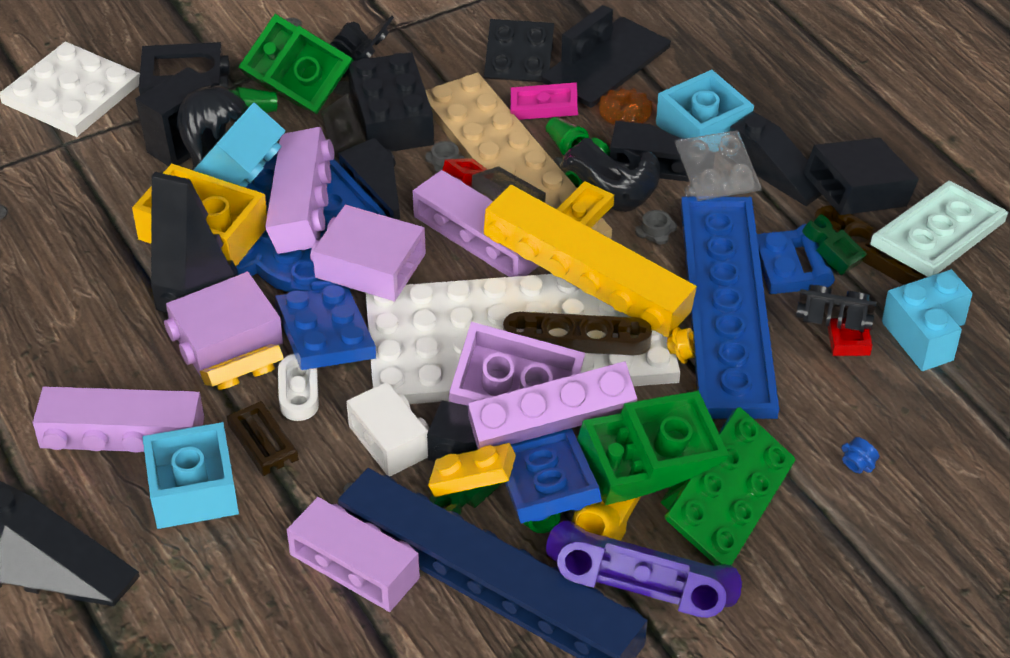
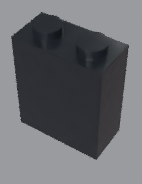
[803,138,919,215]

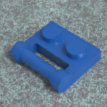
[757,224,835,294]

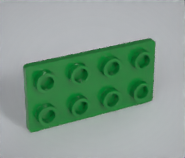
[660,407,795,565]

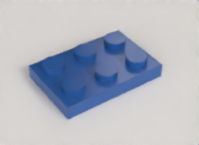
[275,285,376,370]
[505,428,602,524]

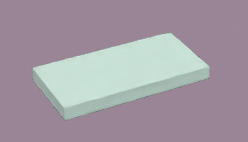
[870,180,1008,277]

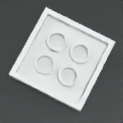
[0,41,140,137]

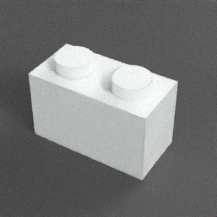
[346,382,429,476]

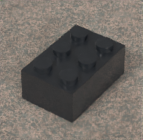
[348,52,434,152]

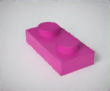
[511,82,578,120]

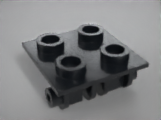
[330,15,394,78]
[484,19,554,82]
[796,285,877,332]

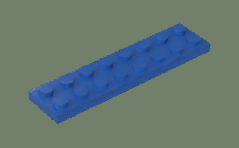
[681,197,779,419]

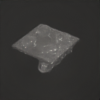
[675,130,762,201]

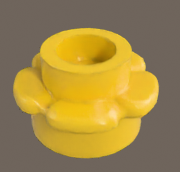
[667,327,695,364]

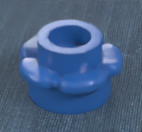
[841,437,880,474]

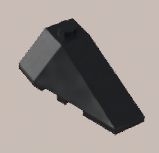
[151,172,238,313]
[0,481,140,606]

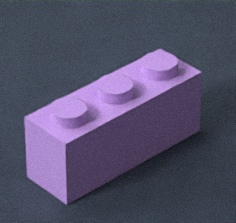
[287,497,420,612]

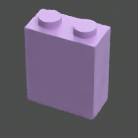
[310,205,426,301]
[164,272,283,376]

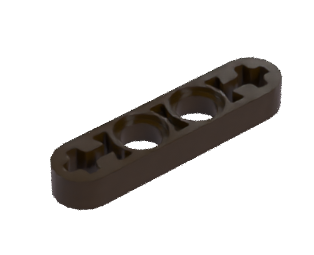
[814,205,927,285]
[503,312,652,356]

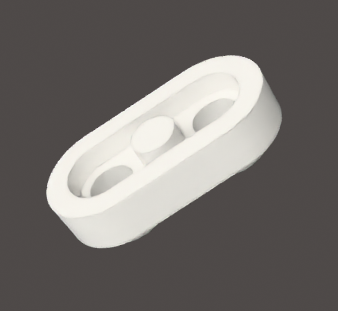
[278,354,319,421]

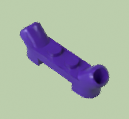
[546,521,742,618]

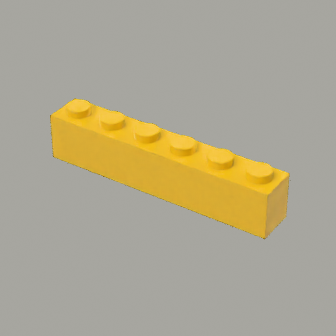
[484,185,697,338]

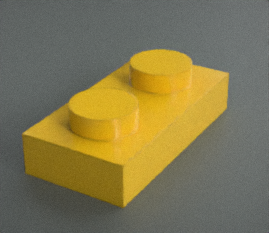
[557,181,614,228]
[200,344,284,390]
[428,443,516,497]

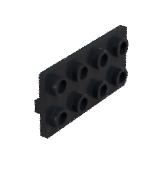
[542,5,671,108]

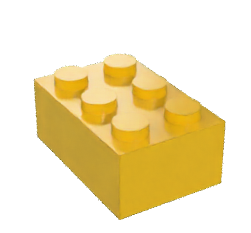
[132,163,267,266]

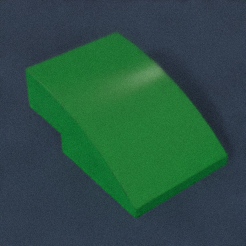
[239,14,353,115]
[577,390,729,505]

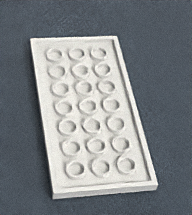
[366,274,680,404]

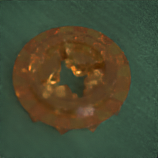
[599,87,652,125]

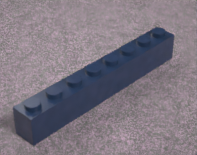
[338,468,647,658]

